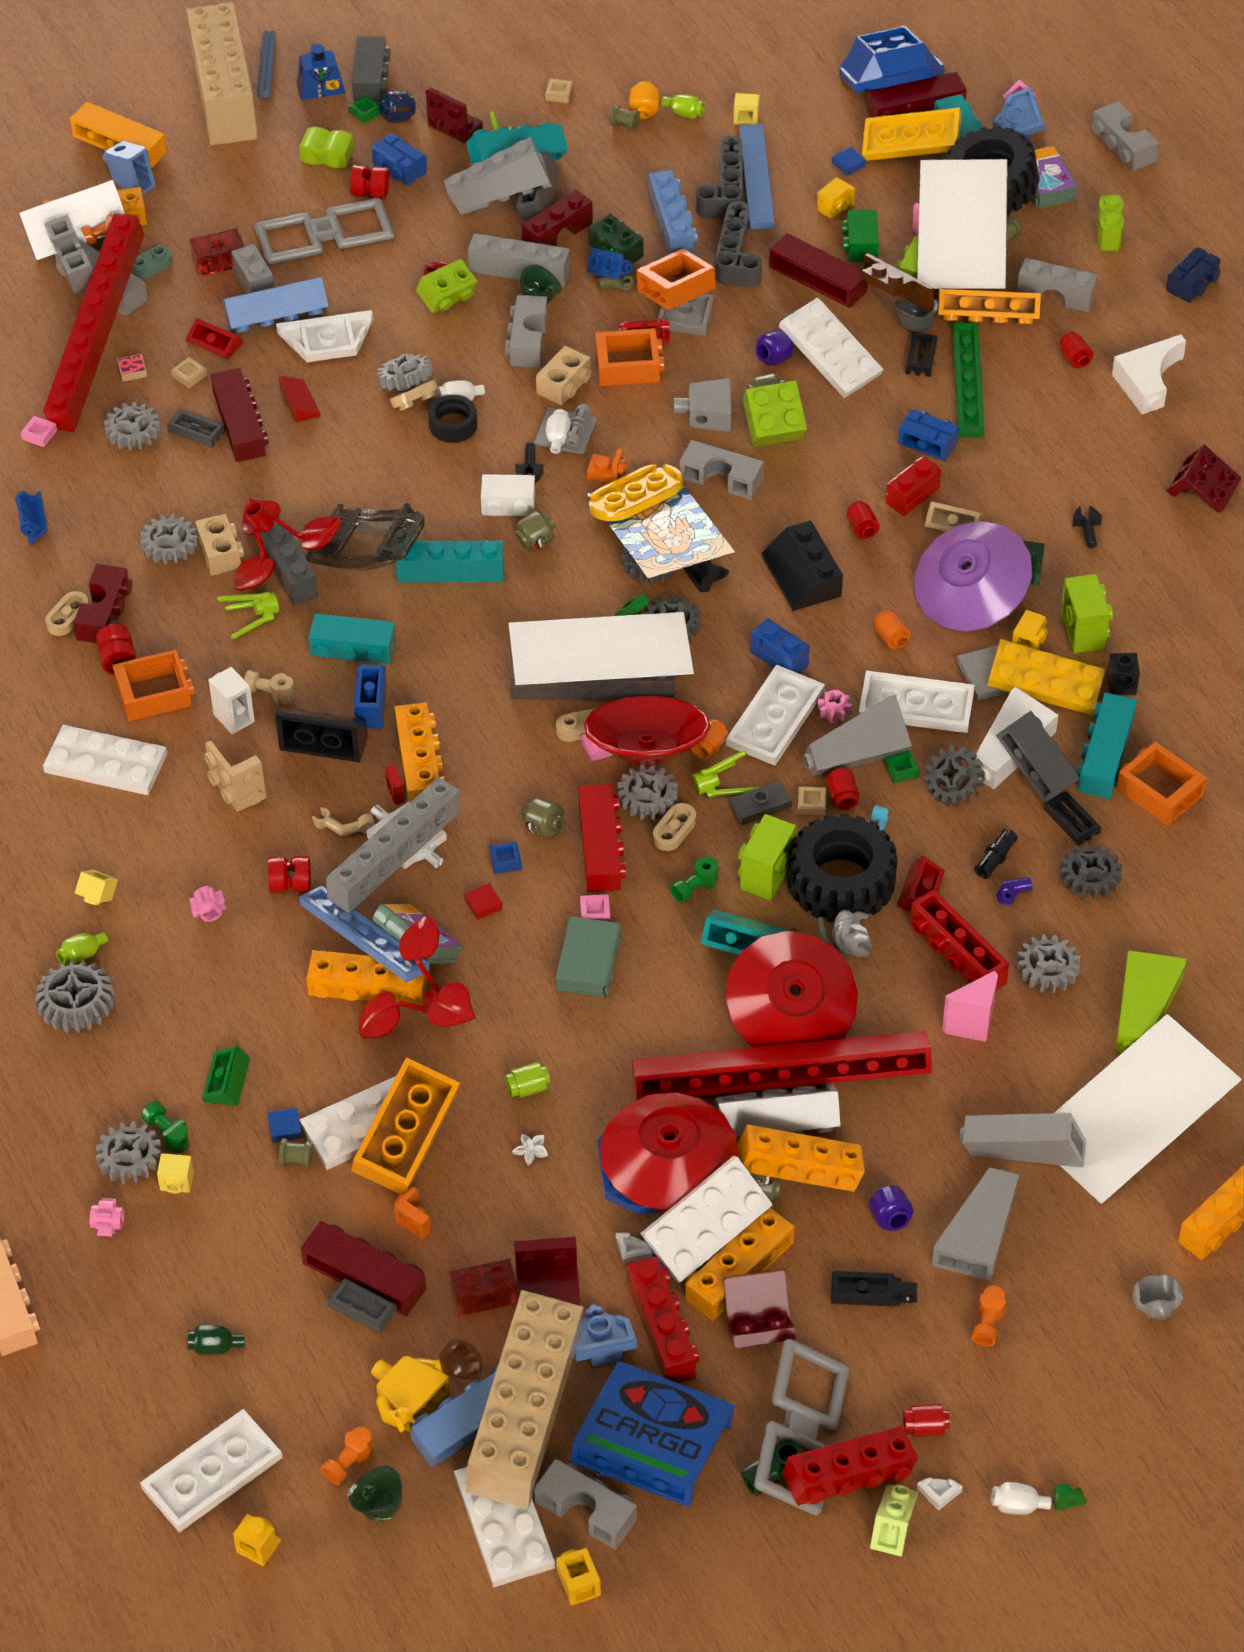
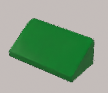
[202,1046,250,1106]

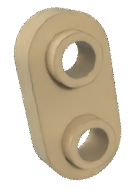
[389,379,438,411]
[45,591,89,636]
[556,708,597,742]
[653,803,696,851]

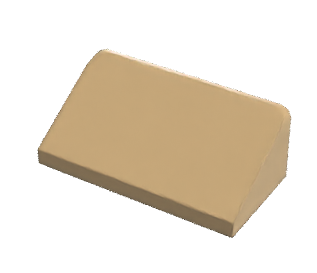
[924,501,983,532]

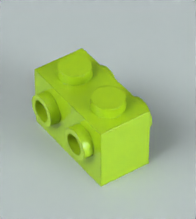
[416,259,478,314]

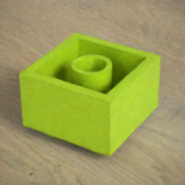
[742,381,807,447]
[1060,574,1113,654]
[738,814,796,901]

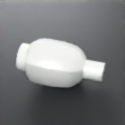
[437,380,485,401]
[546,409,571,454]
[991,1482,1051,1515]

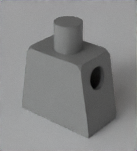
[674,378,731,431]

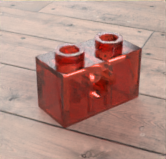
[189,228,245,277]
[450,1258,518,1317]

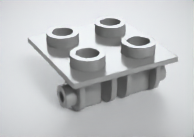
[534,404,597,455]

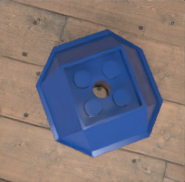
[839,26,945,93]

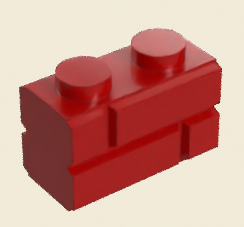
[885,456,941,516]

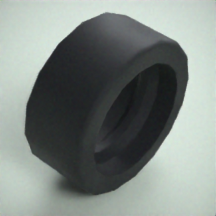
[428,395,477,443]

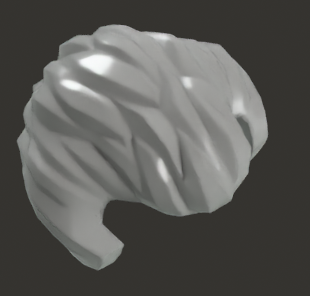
[832,910,872,957]
[1132,1274,1184,1320]

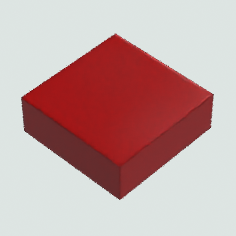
[385,765,405,805]
[464,883,503,920]

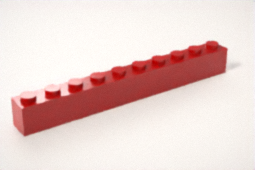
[43,213,144,432]
[632,1031,932,1100]

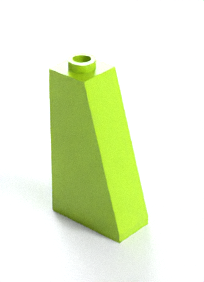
[1115,950,1187,1053]

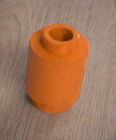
[873,610,911,649]
[691,719,728,760]

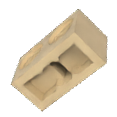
[536,346,592,406]
[195,514,244,576]

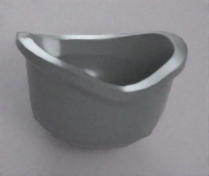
[895,299,939,332]

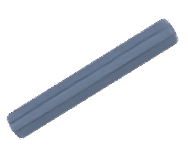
[257,30,276,99]

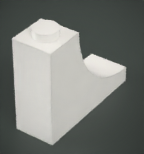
[1112,335,1186,414]

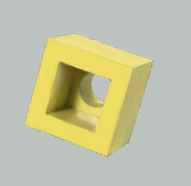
[734,93,759,125]
[75,870,118,905]
[157,1154,194,1193]

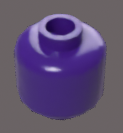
[756,330,793,366]
[869,1185,913,1231]

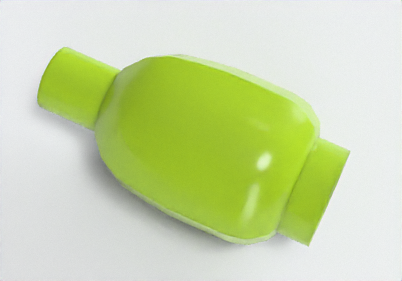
[661,94,705,119]
[56,932,108,966]

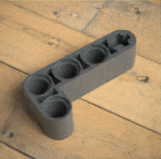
[696,136,743,218]
[715,201,762,287]

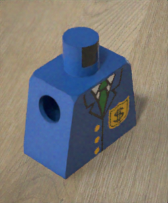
[297,44,345,101]

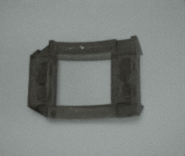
[305,503,425,571]

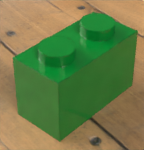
[842,210,879,262]

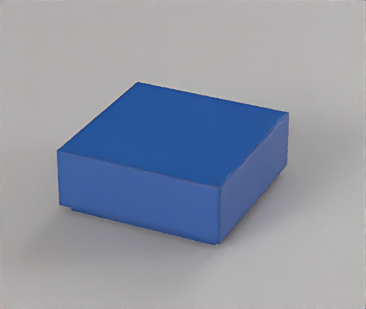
[832,147,866,175]
[489,842,522,874]
[268,1108,302,1143]

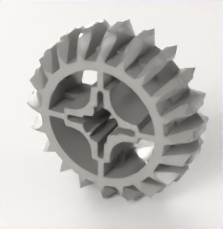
[35,960,115,1034]

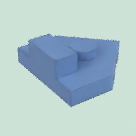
[992,87,1046,136]
[574,1304,637,1367]

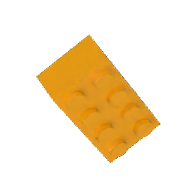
[351,1057,460,1194]

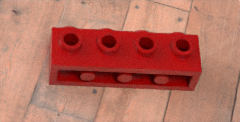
[578,784,626,892]
[910,889,1010,991]
[628,1256,700,1383]
[782,1426,918,1506]

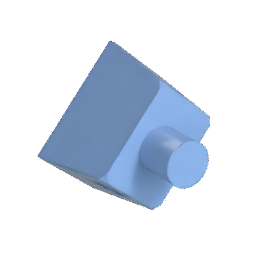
[103,141,156,195]

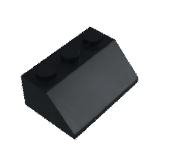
[761,520,843,611]
[275,708,368,763]

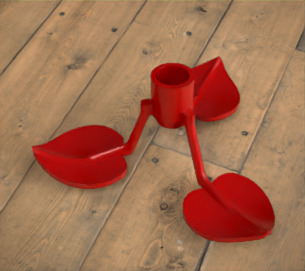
[233,498,341,591]
[359,916,475,1039]

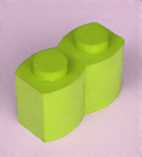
[299,127,355,168]
[1096,195,1124,251]

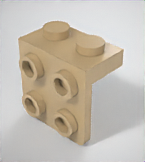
[204,741,267,812]

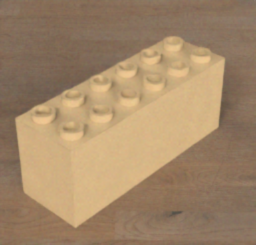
[186,3,257,145]
[466,1290,583,1510]

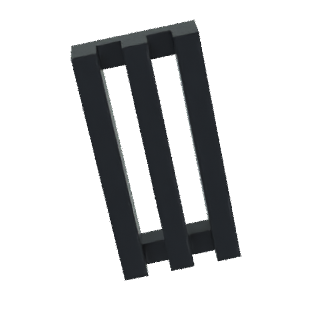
[905,332,938,377]
[1044,791,1101,846]

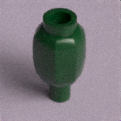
[187,1325,245,1355]

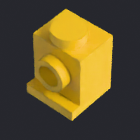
[817,177,855,219]
[1012,610,1048,650]
[233,1514,281,1567]
[556,1548,601,1606]

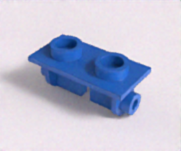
[587,248,633,280]
[15,491,47,545]

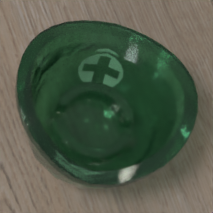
[520,265,562,305]
[348,1466,403,1522]

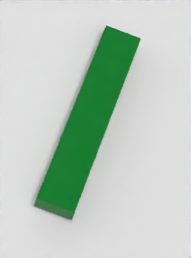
[952,323,984,438]

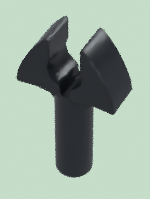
[515,443,544,483]
[1072,505,1102,548]

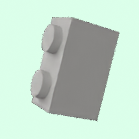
[231,244,274,294]

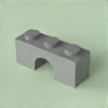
[1092,101,1159,171]
[44,215,93,294]
[1017,258,1098,313]
[505,295,548,368]
[679,440,764,500]
[534,1459,637,1550]

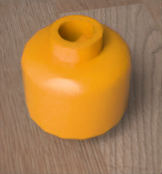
[628,81,660,119]

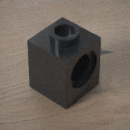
[1106,653,1140,695]

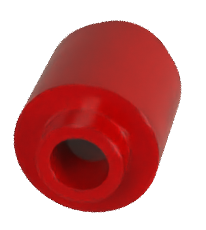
[1059,332,1093,368]
[847,501,880,539]
[826,767,860,810]
[903,1404,950,1437]

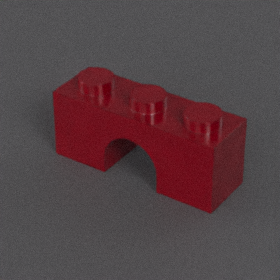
[522,190,593,246]
[73,564,132,643]

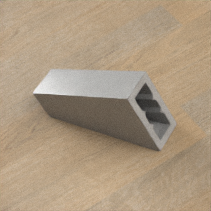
[803,695,912,778]
[960,1113,1086,1167]
[932,1167,1019,1281]

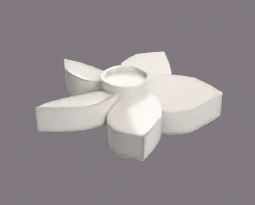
[512,1134,548,1166]

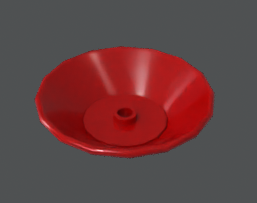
[583,695,711,766]
[725,931,858,1047]
[600,1093,739,1211]

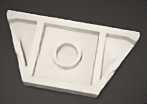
[276,310,373,362]

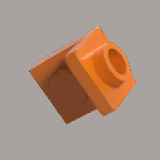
[587,448,627,483]
[394,1186,431,1241]

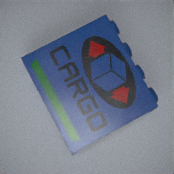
[571,1361,735,1507]

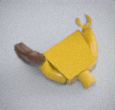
[371,1339,483,1433]

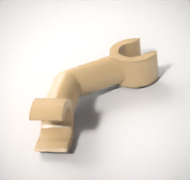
[312,807,374,836]

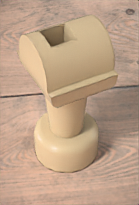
[244,670,295,705]

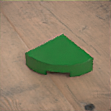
[1052,1484,1086,1511]

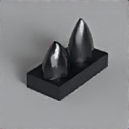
[683,560,729,592]

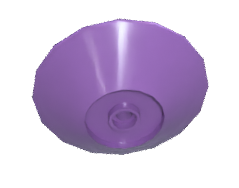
[914,521,1032,632]

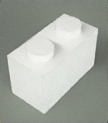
[481,474,535,516]
[209,667,255,735]

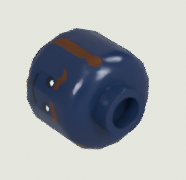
[379,91,416,123]

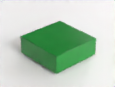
[348,96,381,124]
[614,594,650,616]
[884,751,920,784]

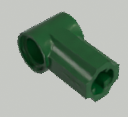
[741,1439,802,1497]

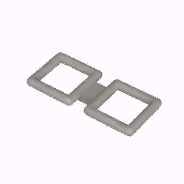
[254,198,395,264]
[754,1339,849,1515]

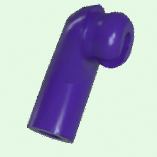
[997,877,1033,906]

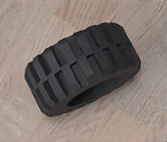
[944,126,1039,216]
[788,814,897,923]

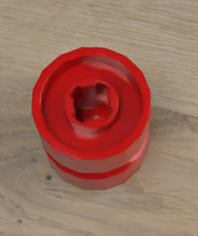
[350,165,390,199]
[96,624,137,675]
[268,856,311,893]

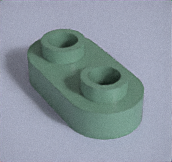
[131,245,173,281]

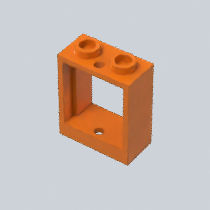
[637,249,716,310]
[595,328,664,386]
[112,649,195,722]
[1117,741,1207,826]

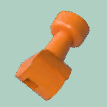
[80,214,113,246]
[971,1285,1007,1347]
[320,1427,373,1485]

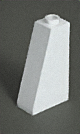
[976,687,1058,790]

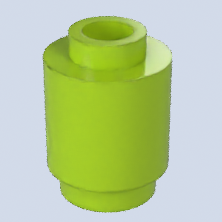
[504,1062,550,1098]

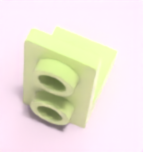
[870,1484,918,1556]

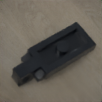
[831,1271,917,1306]

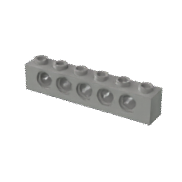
[326,777,461,913]

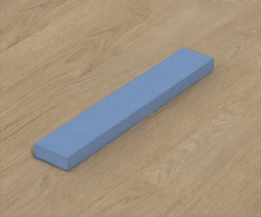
[739,124,774,230]
[299,886,429,983]

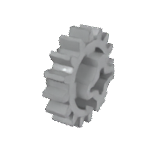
[377,354,433,391]
[104,402,161,451]
[140,514,198,565]
[618,765,678,820]
[1017,935,1080,993]
[96,1121,162,1184]

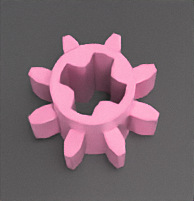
[817,690,852,724]
[189,886,226,922]
[90,1198,124,1237]

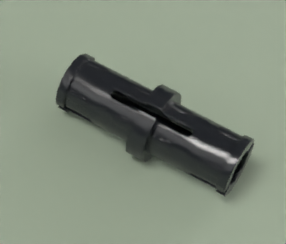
[974,828,1018,879]

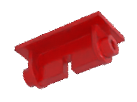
[618,319,670,343]

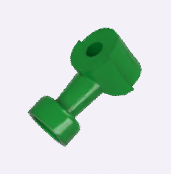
[669,857,718,904]
[141,1101,190,1153]

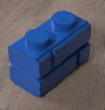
[372,133,427,185]
[898,409,959,461]
[750,618,810,674]
[354,665,387,728]

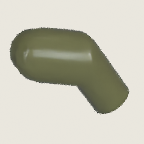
[597,274,634,291]

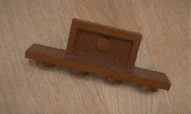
[861,253,934,312]

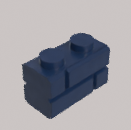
[1166,246,1221,303]

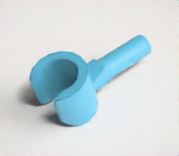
[871,805,888,831]

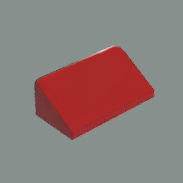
[186,318,243,359]
[279,376,320,423]
[897,855,945,911]

